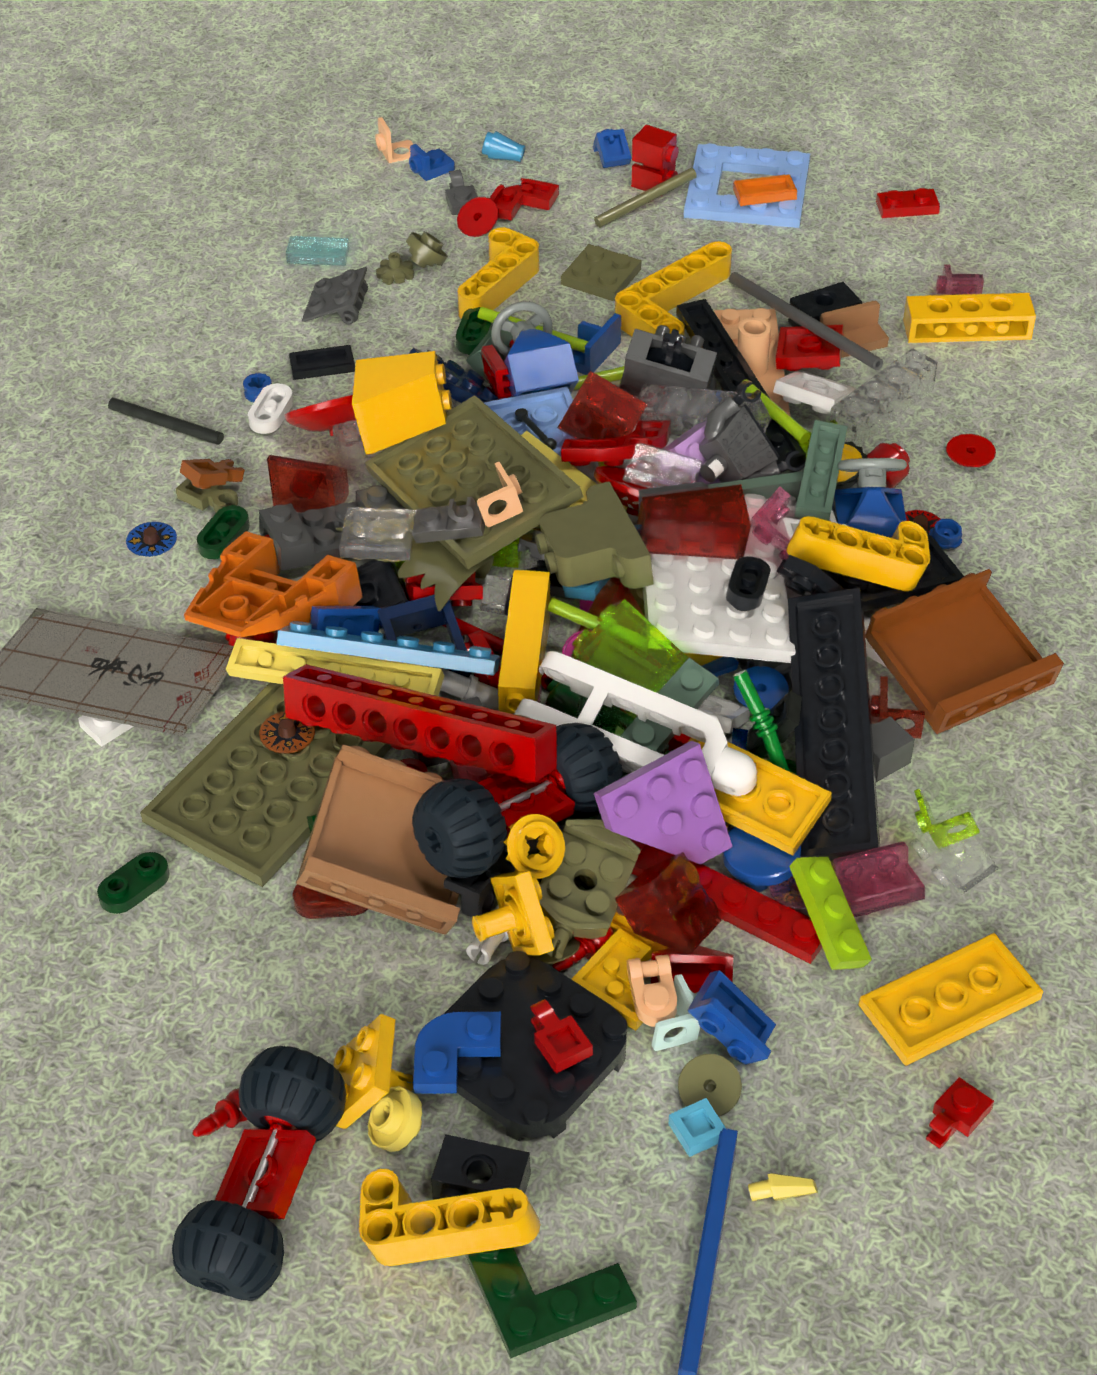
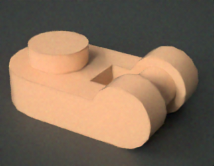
[627,954,677,1027]

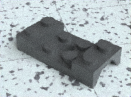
[259,485,410,571]

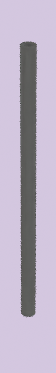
[729,272,883,370]

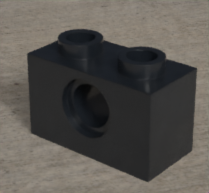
[788,282,862,327]
[431,1134,531,1200]

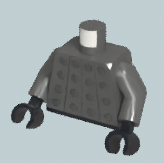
[699,381,805,483]

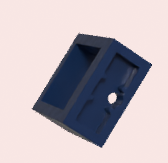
[378,595,472,677]

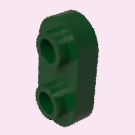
[456,307,493,355]
[197,505,250,559]
[97,852,170,914]

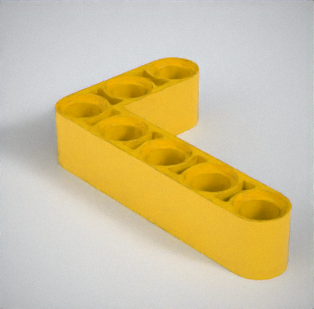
[615,241,732,337]

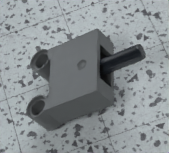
[619,325,717,415]

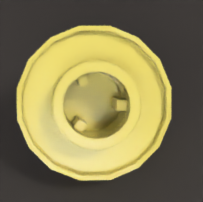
[368,1086,422,1152]

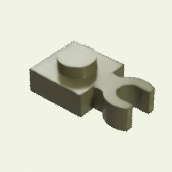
[176,478,238,513]

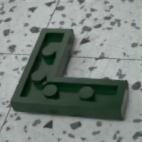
[465,1247,637,1359]

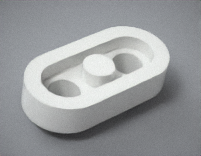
[248,383,293,434]

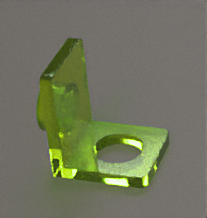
[914,788,980,849]

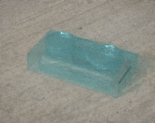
[286,236,349,266]

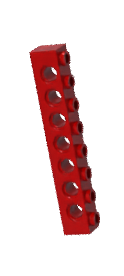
[283,664,557,783]

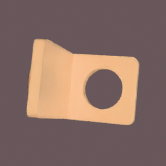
[375,117,413,163]
[477,462,523,527]

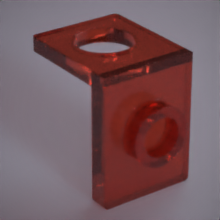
[870,676,925,739]

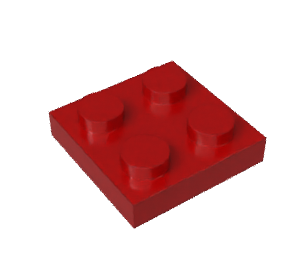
[776,324,844,371]

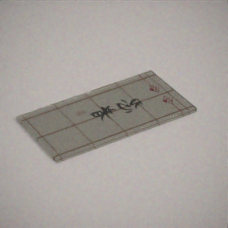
[0,608,234,736]

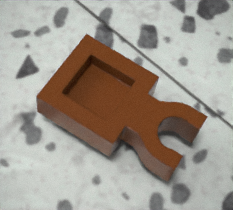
[180,459,245,489]

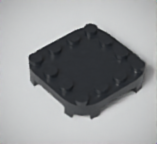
[444,951,628,1142]

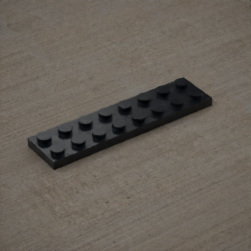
[788,588,881,861]

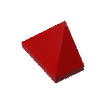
[651,944,734,993]

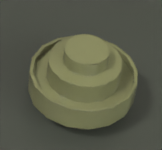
[406,231,448,268]

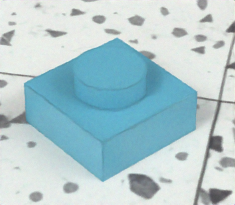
[668,1098,726,1157]

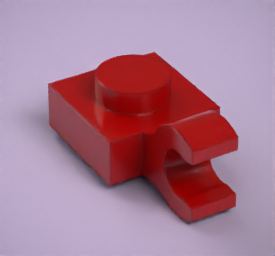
[530,999,593,1074]
[926,1077,994,1149]

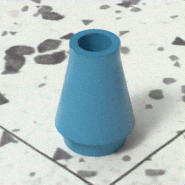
[482,131,525,162]

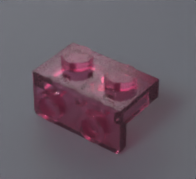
[832,841,925,918]

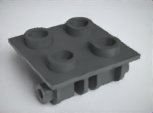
[302,267,368,324]

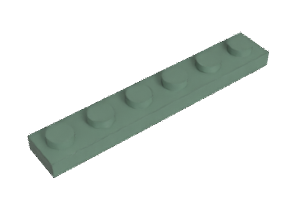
[556,657,719,826]

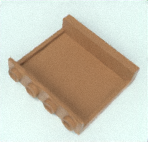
[296,744,460,935]

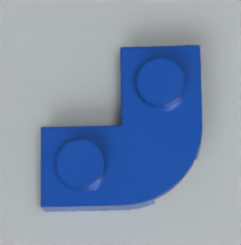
[413,1012,501,1094]

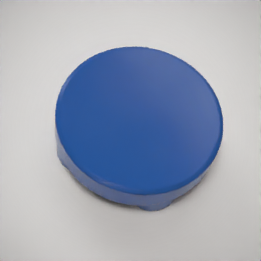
[722,826,801,892]

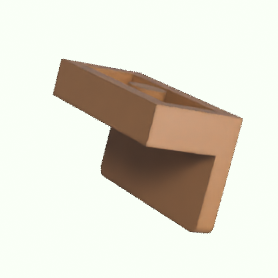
[820,300,889,358]

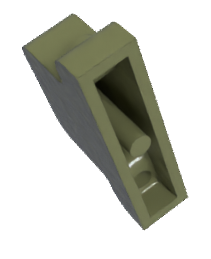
[535,482,654,589]

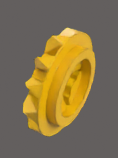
[503,814,565,879]

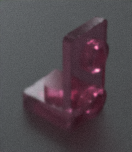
[750,487,791,560]

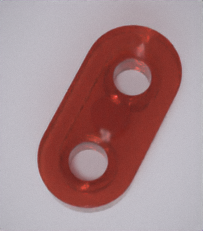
[293,884,368,919]

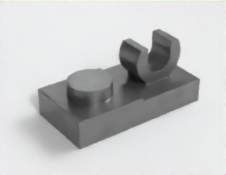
[412,497,485,543]

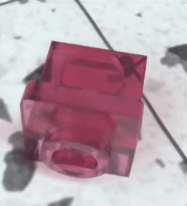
[936,264,984,295]

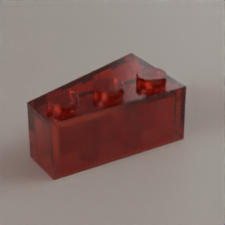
[636,484,751,559]

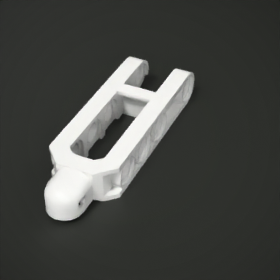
[514,651,757,796]

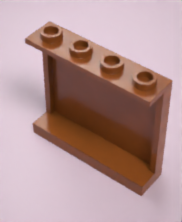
[865,569,1064,734]

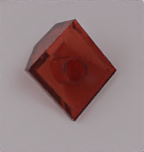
[267,455,349,513]

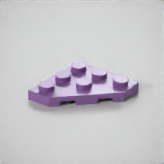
[594,741,732,864]

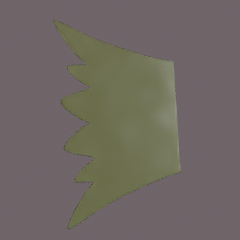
[335,519,494,611]

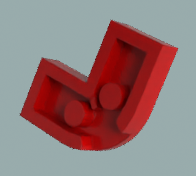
[489,178,559,221]

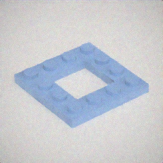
[684,143,810,228]

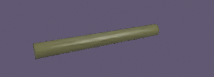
[594,167,697,228]

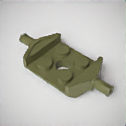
[539,819,641,959]

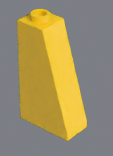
[498,570,550,714]

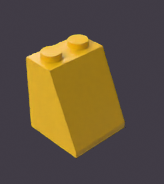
[352,351,452,454]

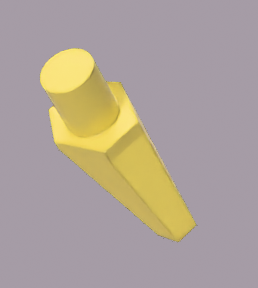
[748,1173,818,1201]

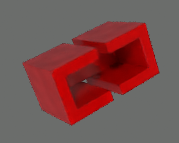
[631,124,679,191]

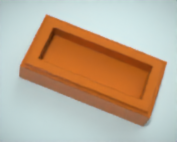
[733,174,797,206]

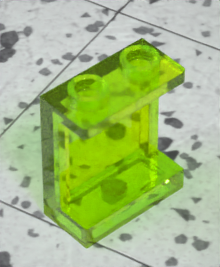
[571,599,688,719]

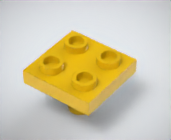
[472,871,554,955]
[333,1014,413,1129]

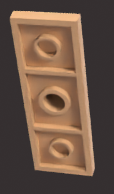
[714,308,790,416]

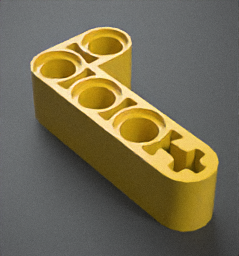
[457,227,539,319]
[786,516,930,591]
[359,1169,541,1266]

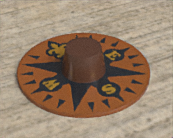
[259,711,315,754]

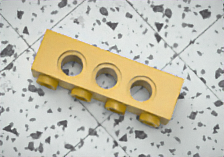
[903,293,1036,343]

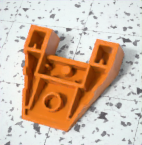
[184,531,363,638]

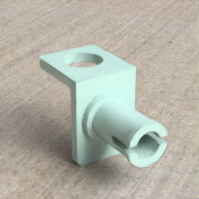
[652,974,700,1051]

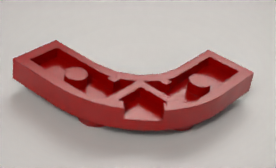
[561,420,671,466]

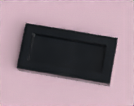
[289,345,355,380]

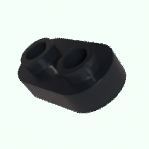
[726,556,771,611]

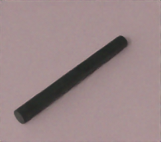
[108,397,224,445]

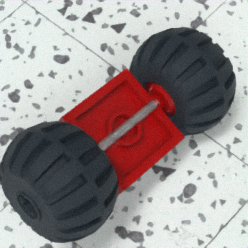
[412,722,623,878]
[172,1046,346,1301]

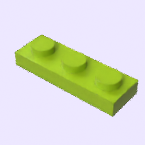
[789,857,872,970]

